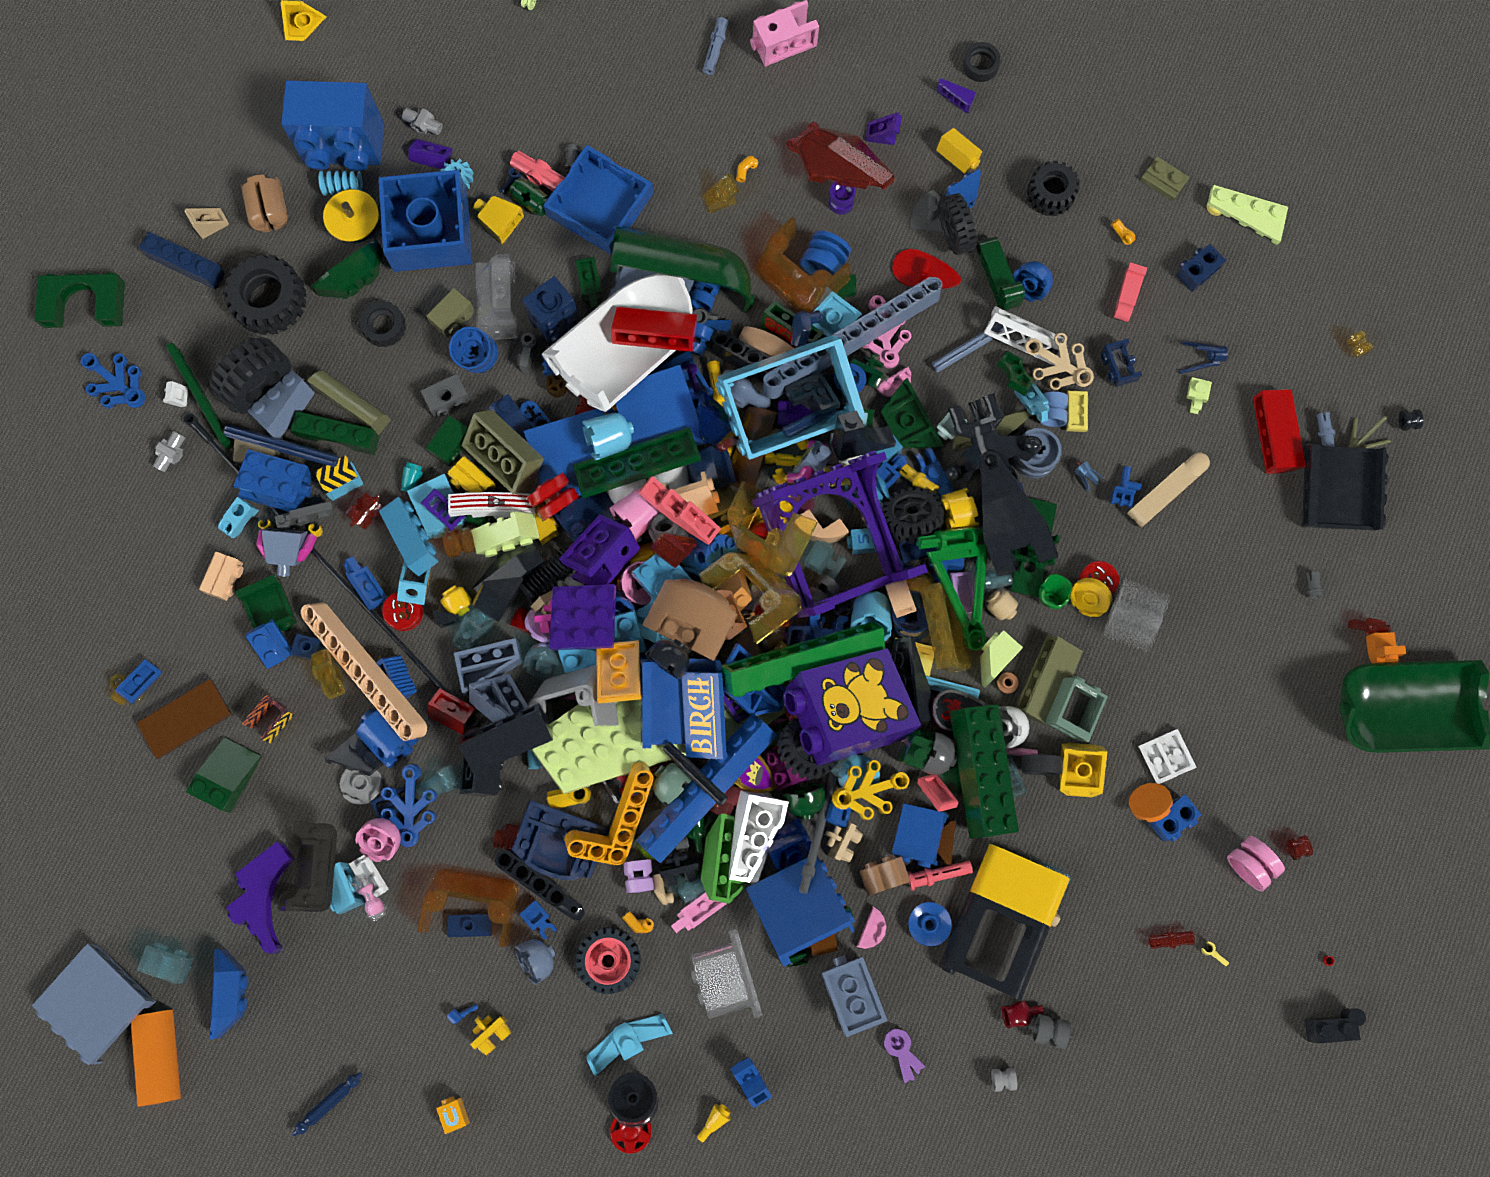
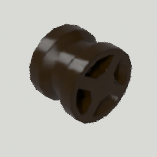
[546,374,567,398]

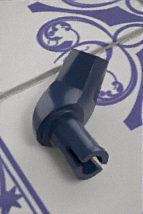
[791,310,823,347]

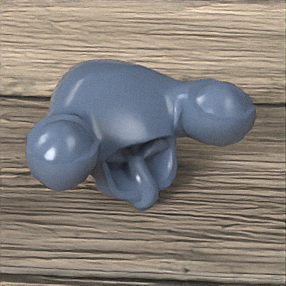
[723,369,771,409]

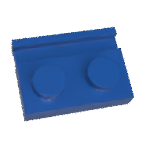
[245,619,293,669]

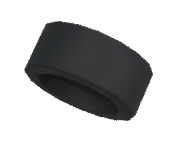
[963,42,1001,82]
[1022,754,1063,775]

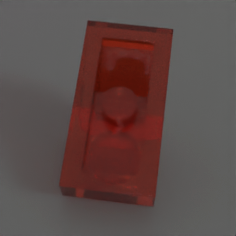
[650,533,697,568]

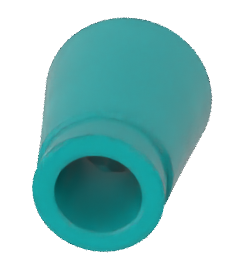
[401,462,423,492]

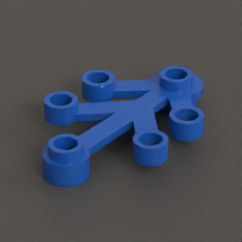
[81,353,146,409]
[381,764,437,847]

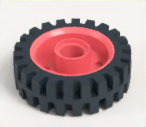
[576,928,641,994]

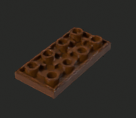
[136,679,232,759]

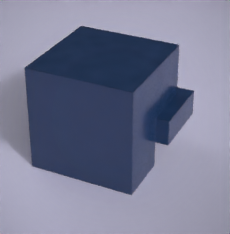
[686,443,736,491]

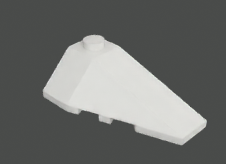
[728,790,788,883]

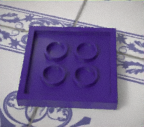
[549,584,616,650]

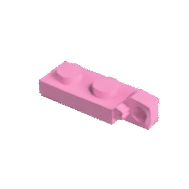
[671,892,727,933]

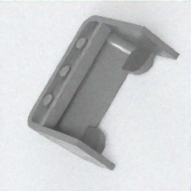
[528,665,619,726]

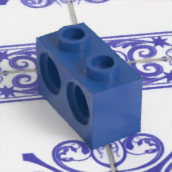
[1148,794,1202,842]

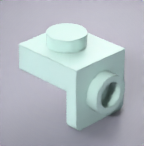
[936,412,967,440]

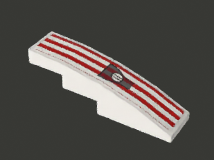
[448,492,536,519]

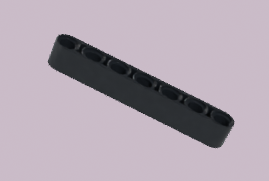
[712,330,818,412]

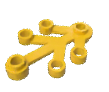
[832,760,909,820]

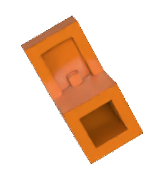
[1366,632,1406,663]

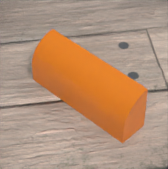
[131,1009,181,1107]

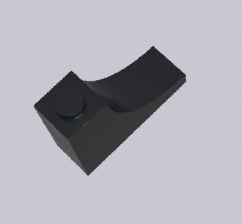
[831,411,896,461]

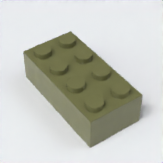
[462,410,544,495]

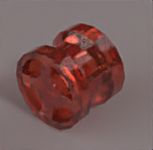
[1287,835,1313,860]

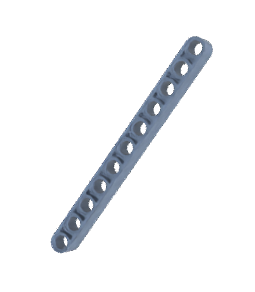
[763,277,942,399]

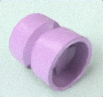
[623,860,654,893]

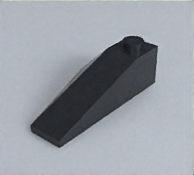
[467,543,548,611]
[892,637,934,722]

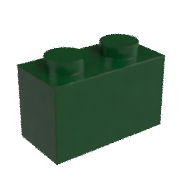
[426,416,468,467]

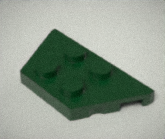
[880,378,944,449]

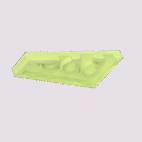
[1207,185,1288,245]

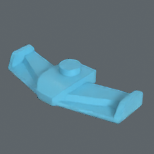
[586,1014,673,1076]

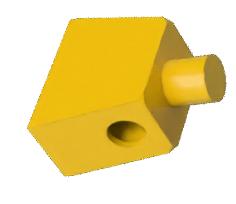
[473,196,524,244]

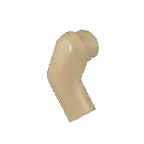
[652,874,674,905]

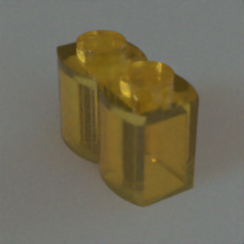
[311,649,345,699]

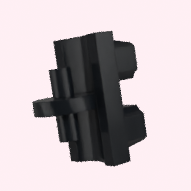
[659,849,699,887]

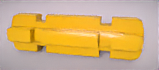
[765,452,802,467]

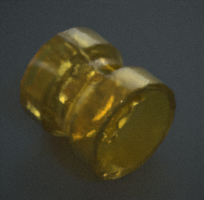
[1346,330,1374,358]

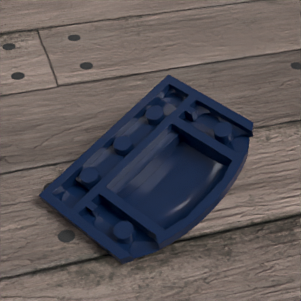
[512,800,609,880]

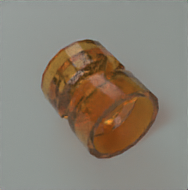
[442,526,476,558]

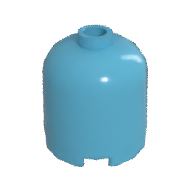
[582,413,634,460]
[850,591,892,641]

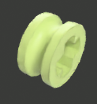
[521,0,537,10]

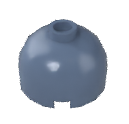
[515,939,555,985]

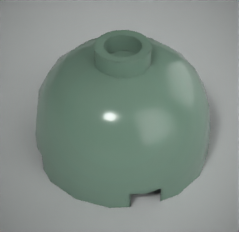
[652,763,692,806]

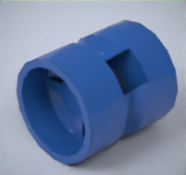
[690,281,720,312]
[690,322,714,357]

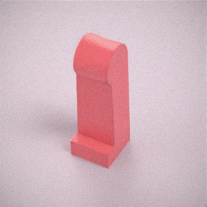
[1113,262,1147,322]

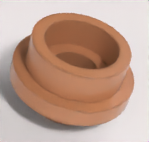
[997,673,1018,694]

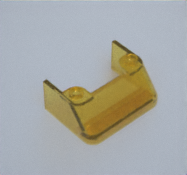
[727,481,818,576]
[699,553,802,644]

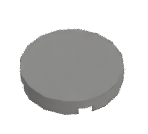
[340,769,383,805]

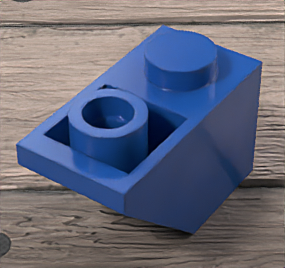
[945,169,981,208]

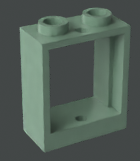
[1045,676,1108,742]

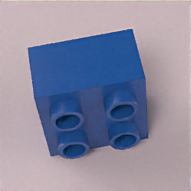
[281,81,384,171]
[379,170,473,272]

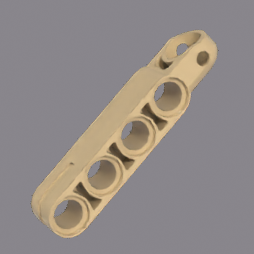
[1127,452,1210,528]

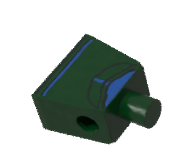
[896,727,934,770]

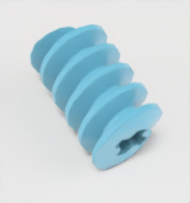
[318,171,363,196]

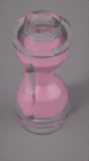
[351,872,388,922]

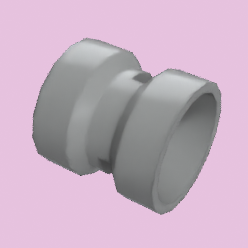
[991,1068,1017,1092]

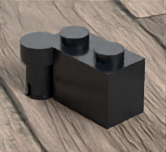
[1304,1008,1366,1044]

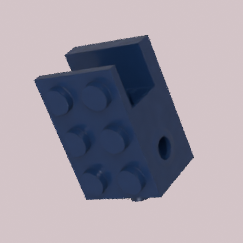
[522,276,580,345]

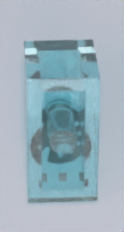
[451,608,494,651]

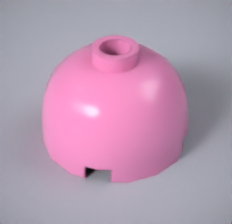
[355,818,401,862]

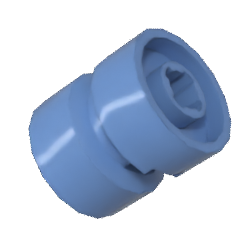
[1040,392,1068,427]

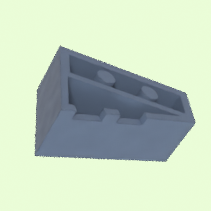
[454,638,523,697]
[469,674,528,722]

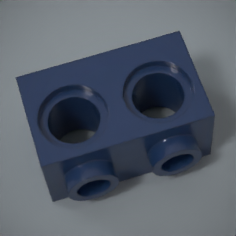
[1176,244,1226,292]

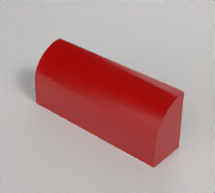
[611,307,697,352]
[1252,389,1306,474]

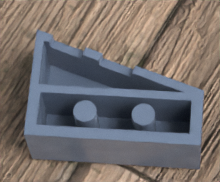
[247,370,315,440]

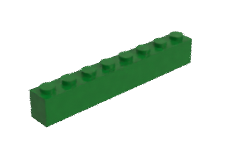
[722,622,885,697]

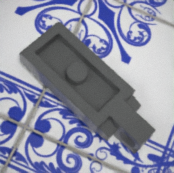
[275,501,334,529]

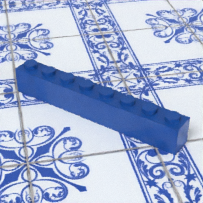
[636,713,777,863]

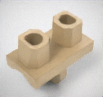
[825,823,863,862]

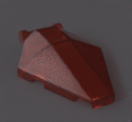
[787,121,894,190]

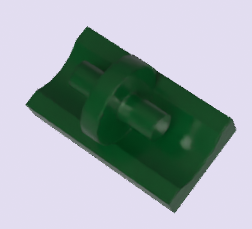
[850,353,889,389]

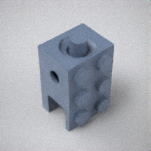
[821,955,888,1037]

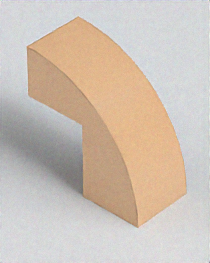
[738,326,795,357]
[792,509,849,543]
[885,580,917,618]

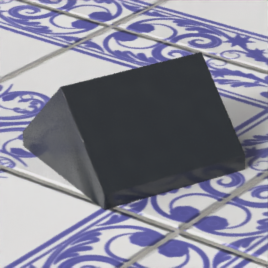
[472,577,523,622]

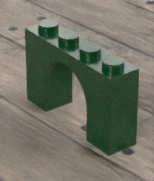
[35,272,125,328]

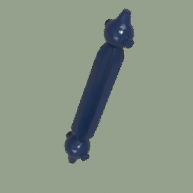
[292,1072,363,1136]

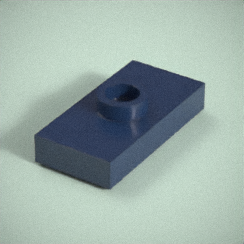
[448,914,492,937]

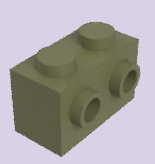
[426,288,475,338]

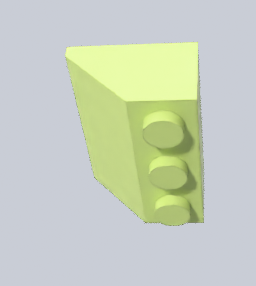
[980,630,1023,688]

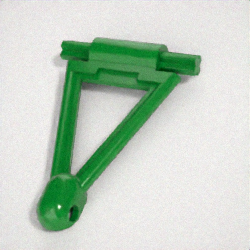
[916,526,988,651]

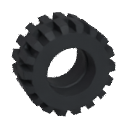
[1027,160,1080,216]

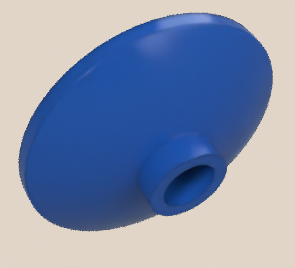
[908,902,952,946]

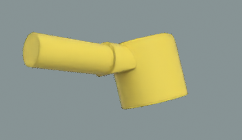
[1201,942,1229,966]

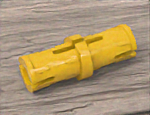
[899,464,939,494]

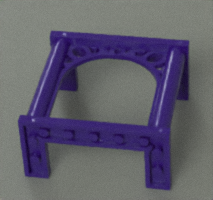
[751,450,928,619]

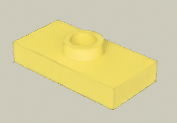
[1066,391,1088,432]

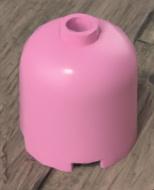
[609,488,661,540]

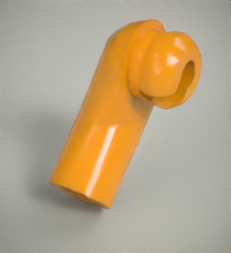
[736,156,758,182]
[1111,218,1135,245]
[622,911,654,933]

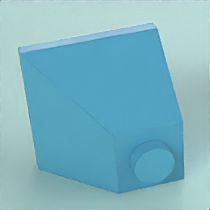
[329,862,366,914]

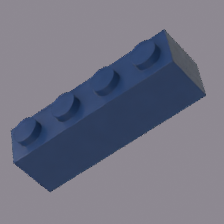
[139,232,225,290]

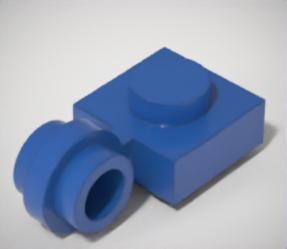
[876,453,909,489]

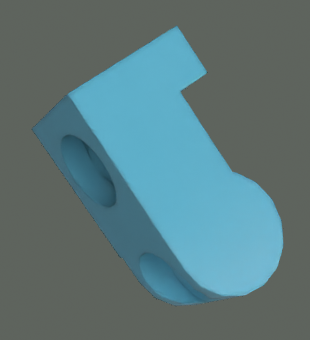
[218,497,259,538]

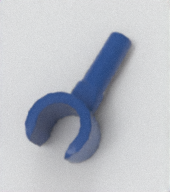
[447,1004,479,1024]

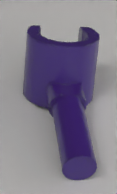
[681,363,699,391]

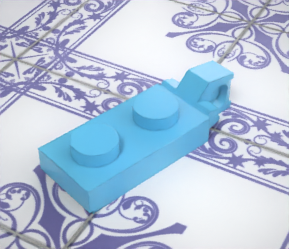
[1014,382,1049,422]

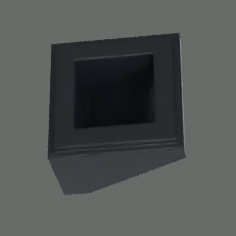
[433,610,460,628]

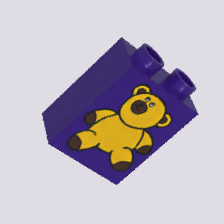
[784,648,921,766]

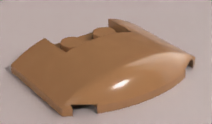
[642,579,738,661]

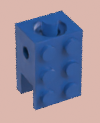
[233,449,313,512]

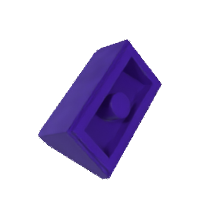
[409,139,452,169]

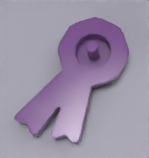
[884,1029,925,1083]

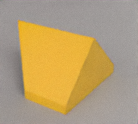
[281,0,327,41]

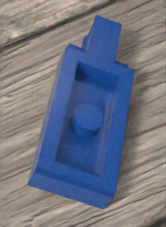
[343,557,388,610]

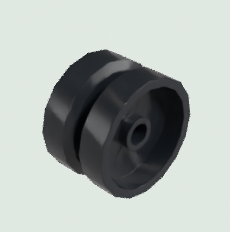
[608,1073,659,1128]

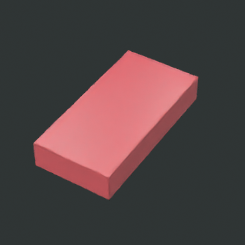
[917,775,958,812]

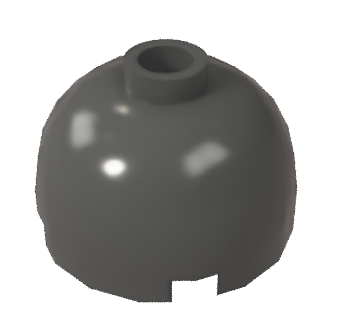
[919,731,957,775]

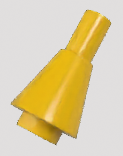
[697,1104,731,1142]

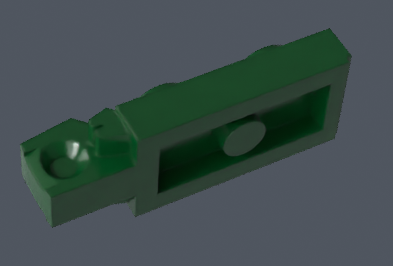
[575,256,602,311]

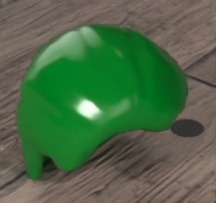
[1038,574,1073,610]

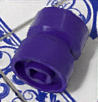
[829,179,855,215]

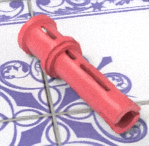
[907,860,973,891]

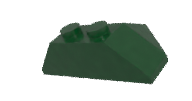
[311,240,383,299]

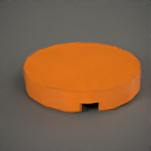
[1129,783,1173,822]

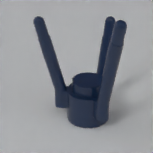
[1179,341,1228,374]

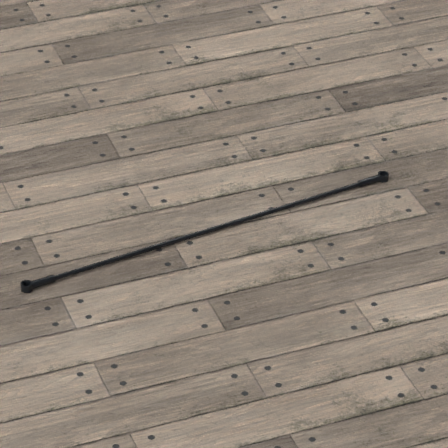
[184,413,480,728]

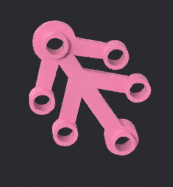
[863,295,911,368]

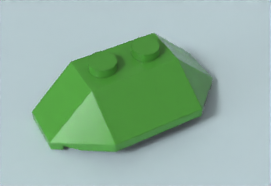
[701,813,746,904]

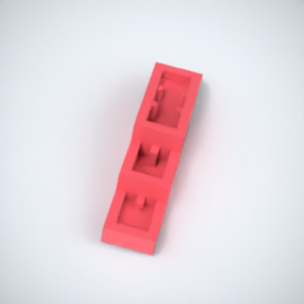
[638,476,721,545]

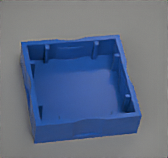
[543,145,654,255]

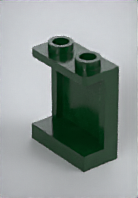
[235,575,298,631]

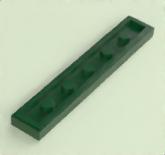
[165,342,234,450]

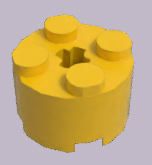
[940,488,979,530]

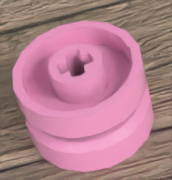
[1227,836,1285,892]

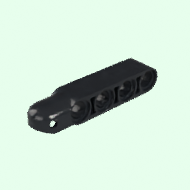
[495,850,585,921]

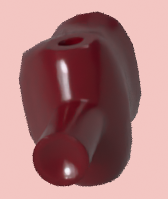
[1001,1000,1044,1029]

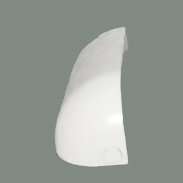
[542,274,692,412]

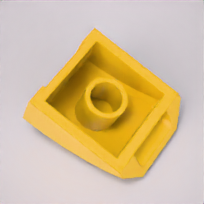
[1060,742,1107,797]

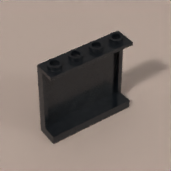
[1302,444,1389,531]

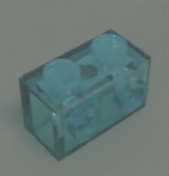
[137,942,194,984]

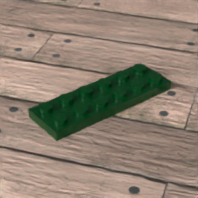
[573,427,701,499]

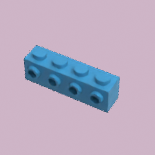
[379,497,439,576]

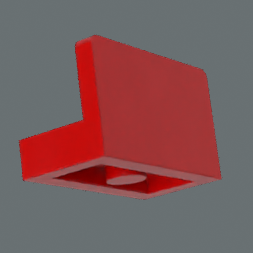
[427,688,476,735]

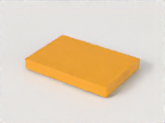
[596,640,641,704]

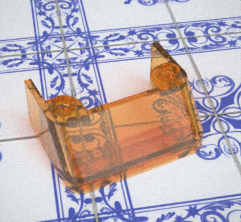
[756,217,850,313]
[417,869,519,947]

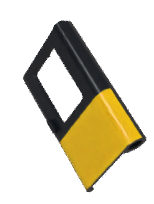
[940,844,1070,1001]

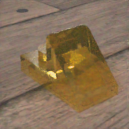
[702,174,739,213]

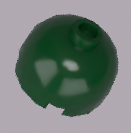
[782,783,825,819]

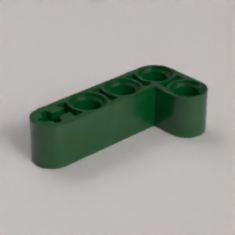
[976,236,1025,311]

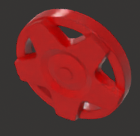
[610,1119,652,1154]

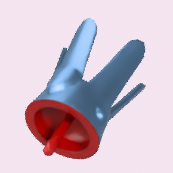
[1075,461,1104,491]

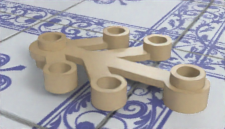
[1025,332,1094,390]

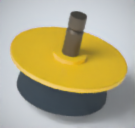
[323,189,379,243]

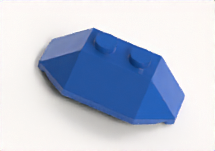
[724,644,786,715]
[209,949,248,1039]

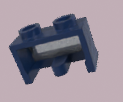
[1101,338,1142,387]

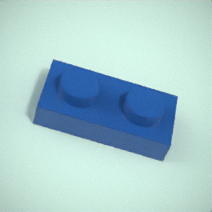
[115,659,162,705]

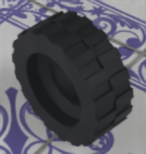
[359,300,406,347]

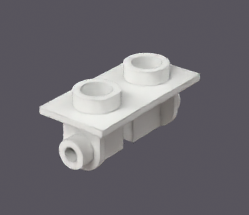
[349,854,389,898]

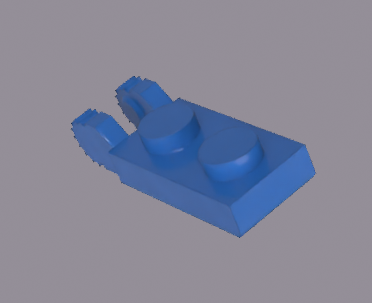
[914,448,954,500]

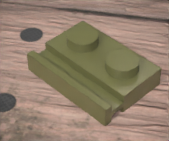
[1140,156,1190,202]

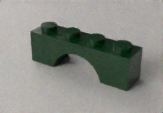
[291,411,380,455]

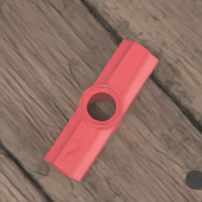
[510,151,565,191]

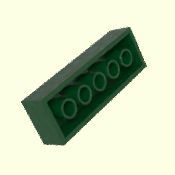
[950,704,1019,839]

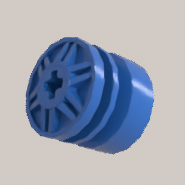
[800,230,851,283]
[449,327,498,373]

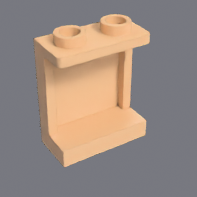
[662,471,720,515]

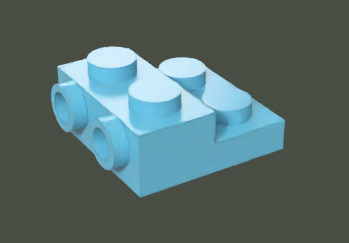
[812,291,863,338]

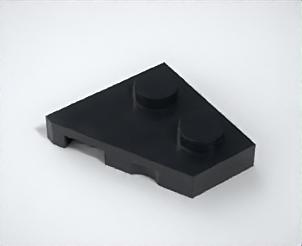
[325,733,384,776]

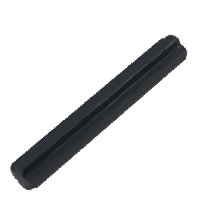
[663,742,727,805]

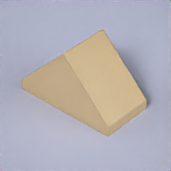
[185,208,229,239]

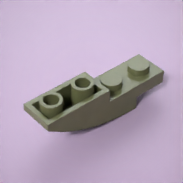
[952,409,1031,451]

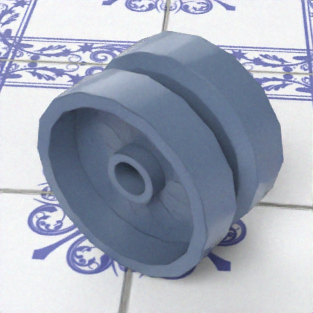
[1013,428,1062,479]

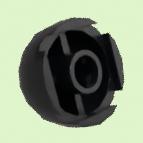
[645,639,690,680]

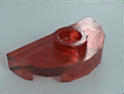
[1348,618,1391,635]

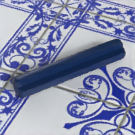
[782,410,836,438]

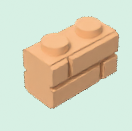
[199,552,243,601]

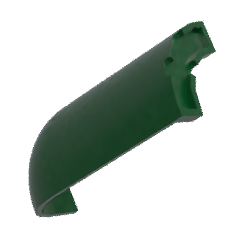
[610,226,755,313]
[1339,660,1490,753]

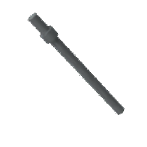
[799,772,838,894]

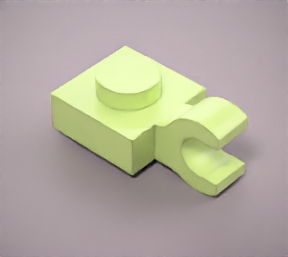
[1186,377,1212,414]

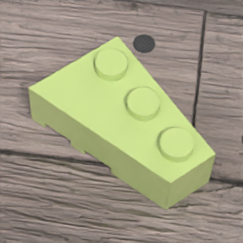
[471,511,540,557]

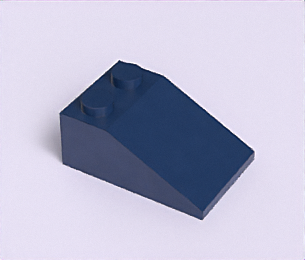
[554,491,622,543]

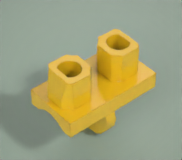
[470,1015,512,1055]

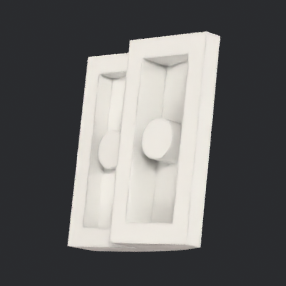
[1139,729,1197,784]

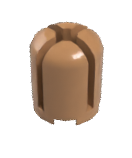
[241,174,288,232]

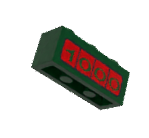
[759,301,824,348]

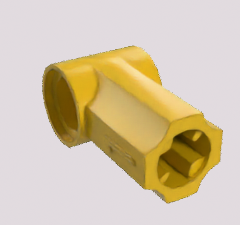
[547,787,591,809]

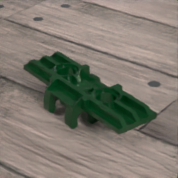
[1010,498,1060,598]

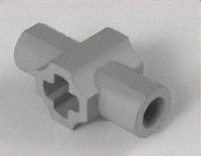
[402,108,443,135]
[153,431,185,472]

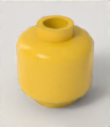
[441,585,472,617]

